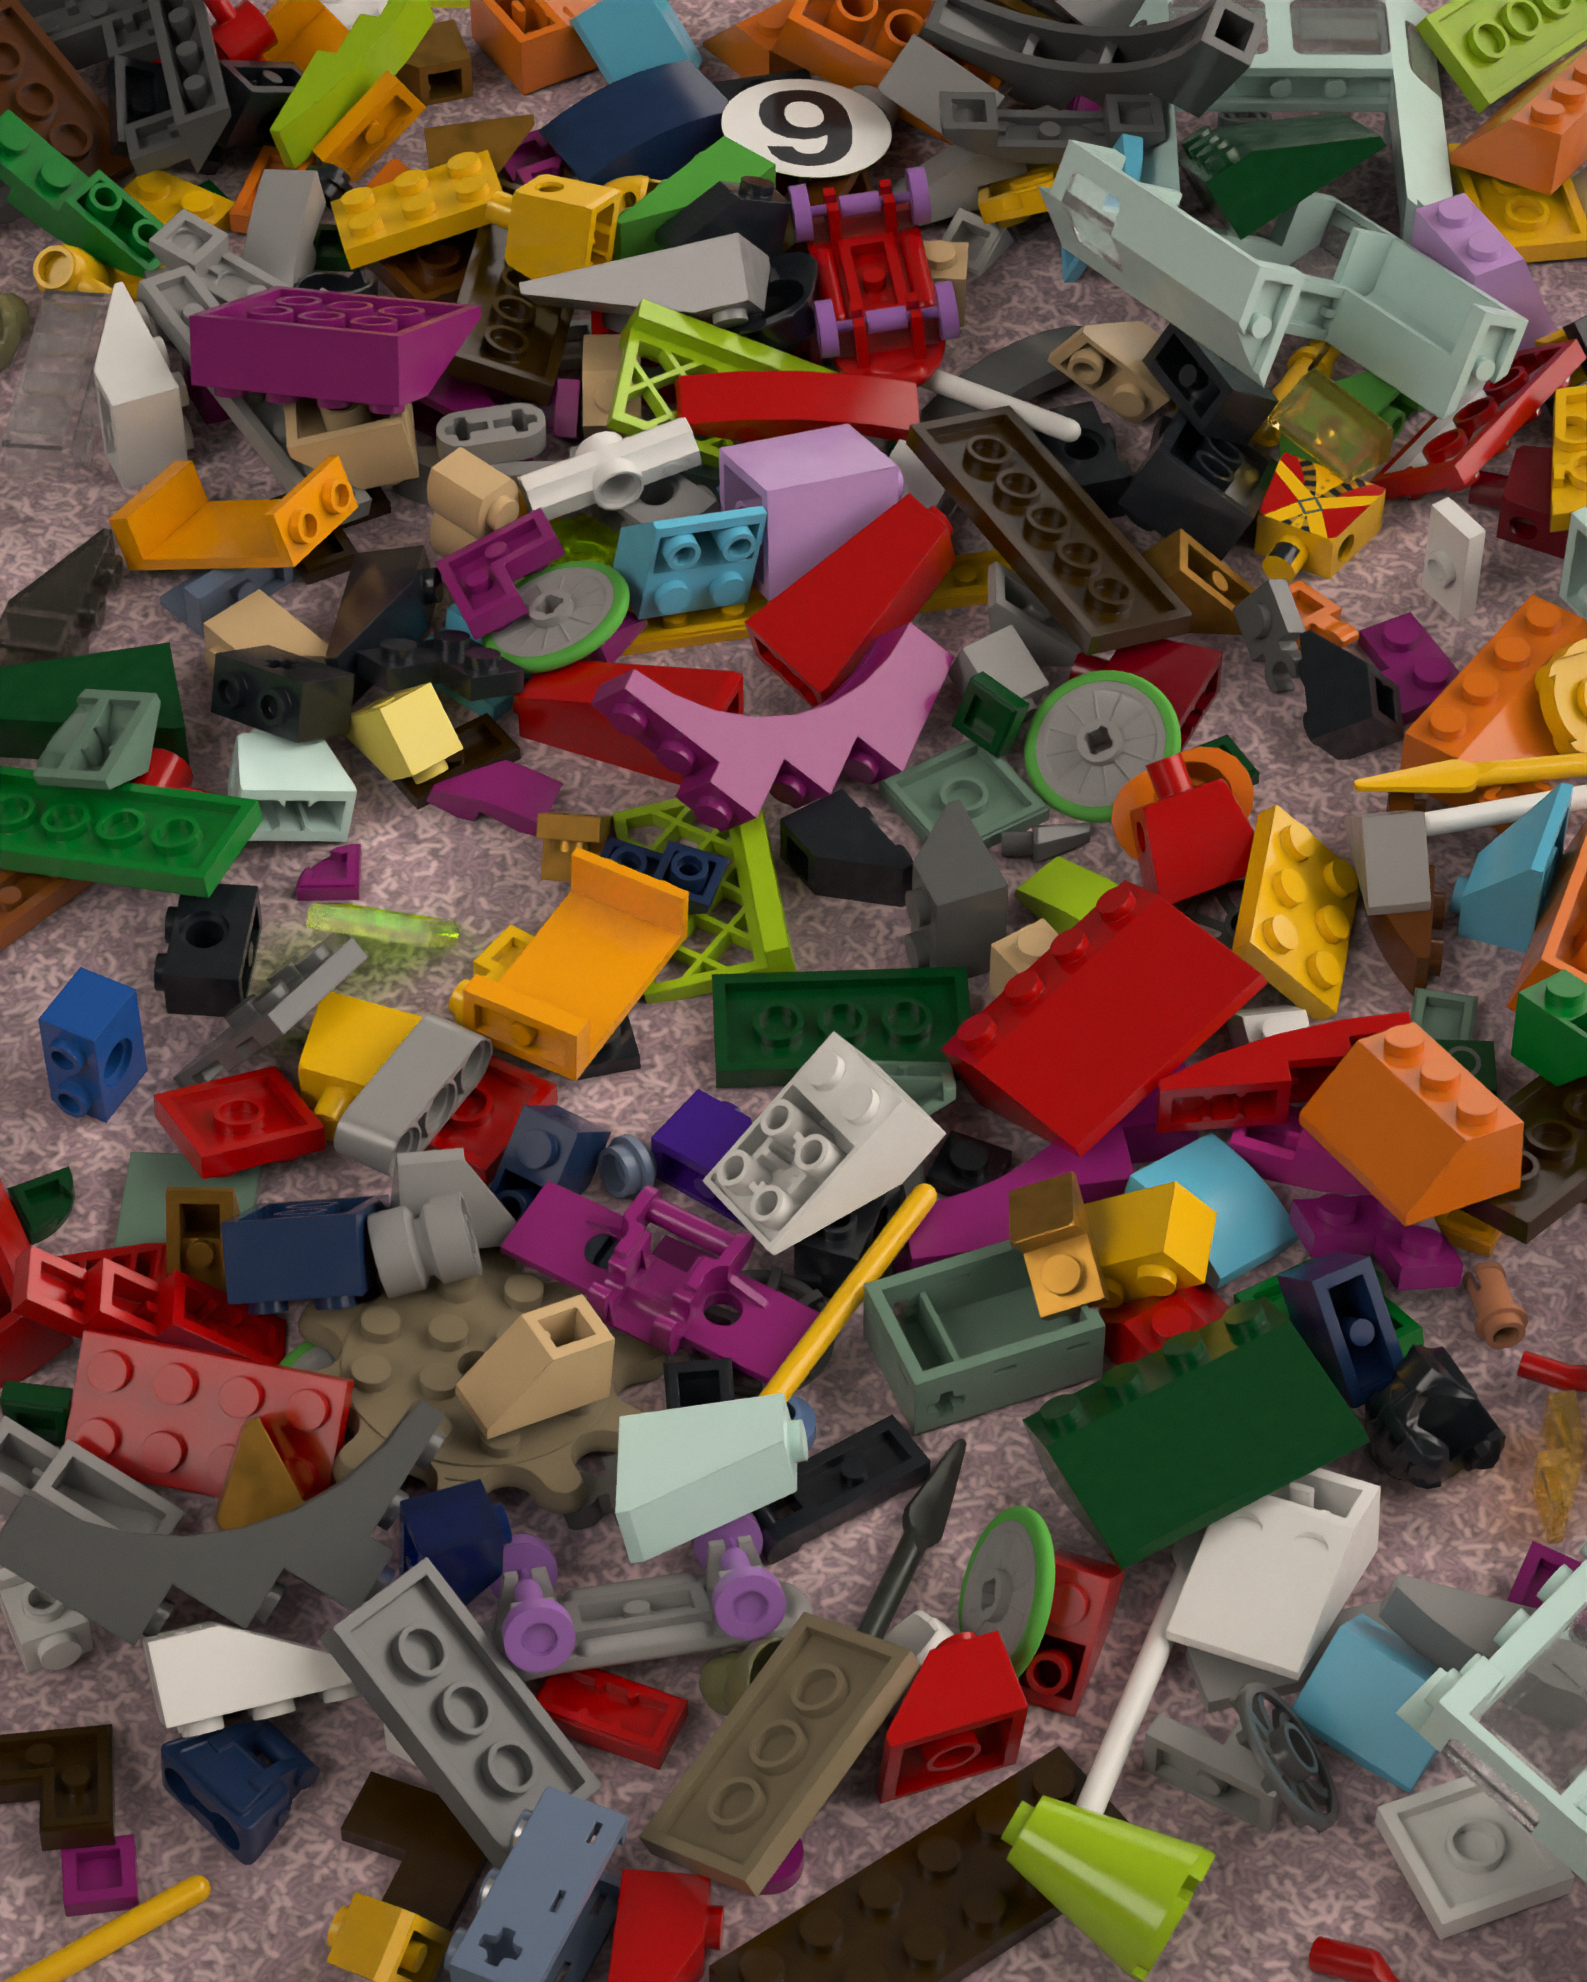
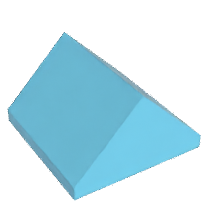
[569,0,704,84]
[1292,1613,1439,1793]

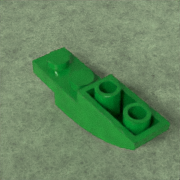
[0,109,164,278]

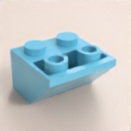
[613,506,768,620]

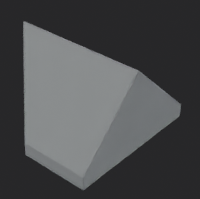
[389,1148,517,1248]

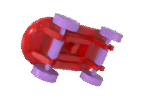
[788,166,960,388]

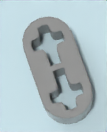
[436,403,547,465]

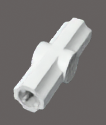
[517,417,702,521]

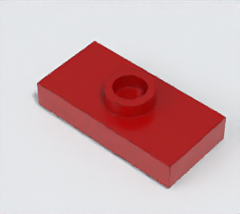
[535,1668,689,1770]

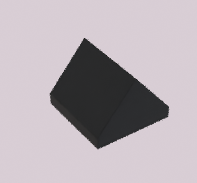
[663,1358,735,1409]

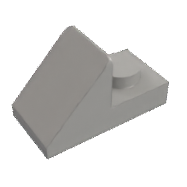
[1142,1713,1279,1834]

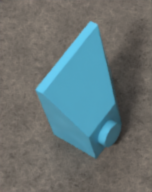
[1450,782,1574,953]

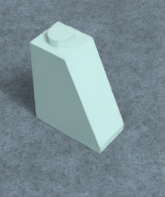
[615,1393,808,1564]

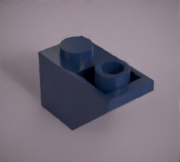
[490,1105,611,1222]

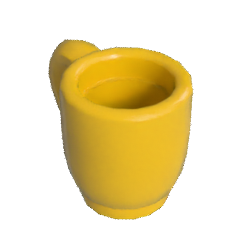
[33,244,113,313]

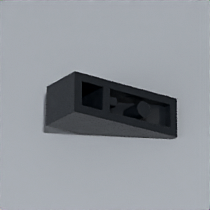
[325,545,443,706]

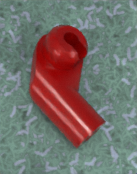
[1309,1936,1400,1982]

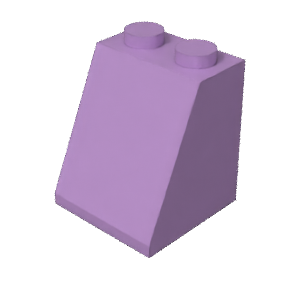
[1411,193,1556,351]
[719,423,904,601]

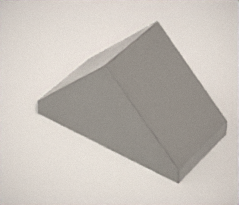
[988,561,1083,667]
[1344,810,1431,916]

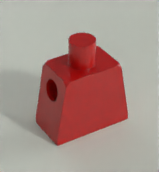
[1130,752,1255,904]

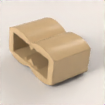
[427,447,520,557]

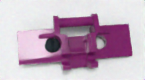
[500,1180,820,1384]

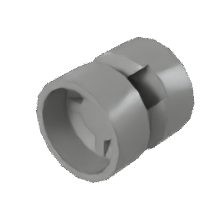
[367,1191,482,1299]

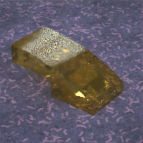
[1532,1390,1583,1544]

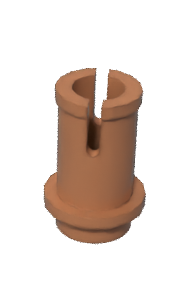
[1462,1262,1528,1349]

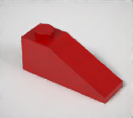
[608,1868,724,1982]

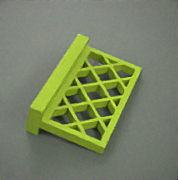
[606,298,838,469]
[612,798,797,1004]

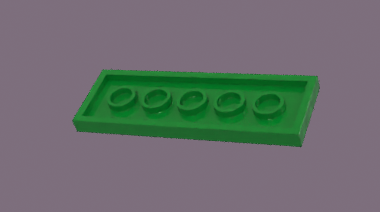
[0,766,263,898]

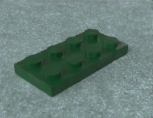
[712,966,971,1088]

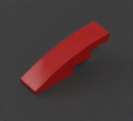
[675,371,920,443]
[1155,1011,1412,1134]
[11,1245,286,1365]

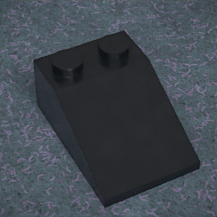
[1117,409,1279,561]

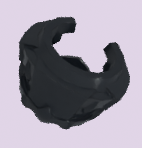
[1363,1344,1506,1489]

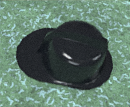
[726,251,818,355]

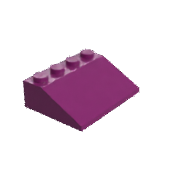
[189,286,481,414]

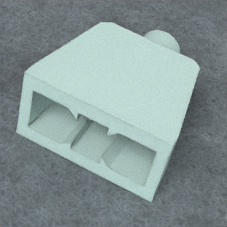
[228,728,357,842]

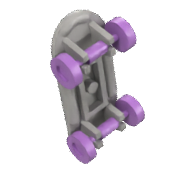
[481,1513,813,1682]

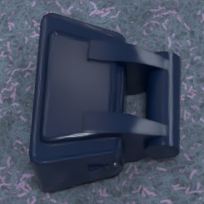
[161,1718,320,1865]

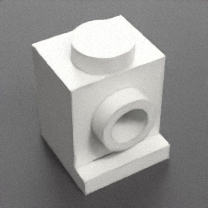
[0,1568,94,1673]

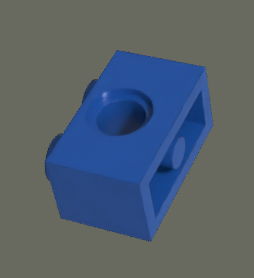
[38,967,148,1123]

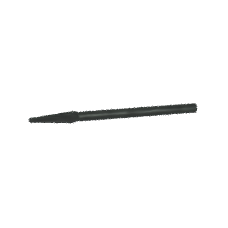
[856,1438,967,1640]

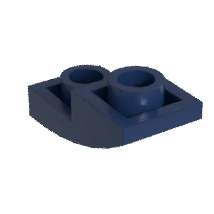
[600,836,729,915]

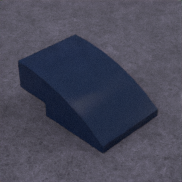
[538,60,729,186]

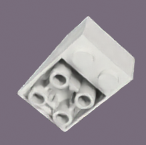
[94,282,194,489]
[702,1031,947,1256]
[1166,1468,1381,1681]
[141,1620,362,1738]

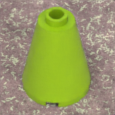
[1001,1795,1216,1982]

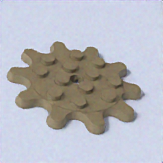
[298,1247,668,1527]

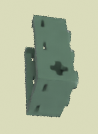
[863,1239,1106,1435]

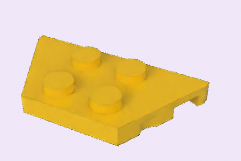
[978,163,1060,228]

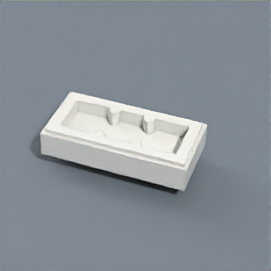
[1421,497,1486,622]

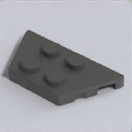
[173,929,368,1088]

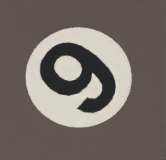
[721,79,892,178]

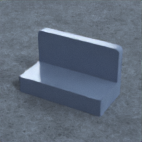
[160,567,294,638]

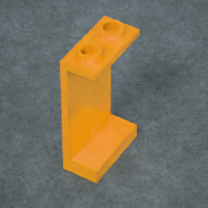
[263,0,427,184]
[108,455,358,571]
[463,847,689,1081]

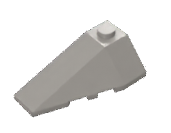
[519,233,770,328]

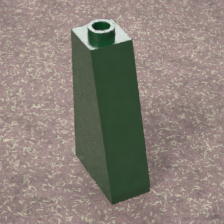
[0,642,190,766]

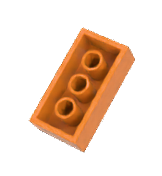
[772,0,1002,145]

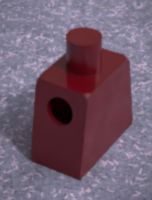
[1468,445,1569,559]
[1069,639,1223,752]

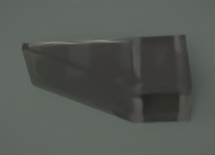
[0,528,123,667]

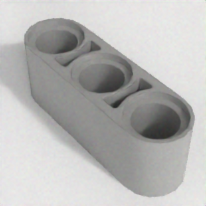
[334,1013,492,1178]

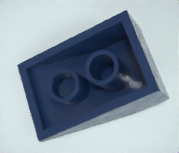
[221,1194,389,1315]

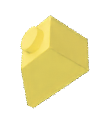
[344,682,464,784]

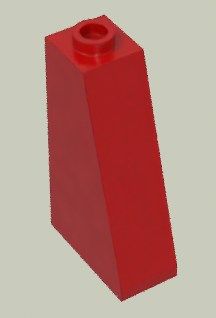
[745,493,956,708]
[512,660,744,785]

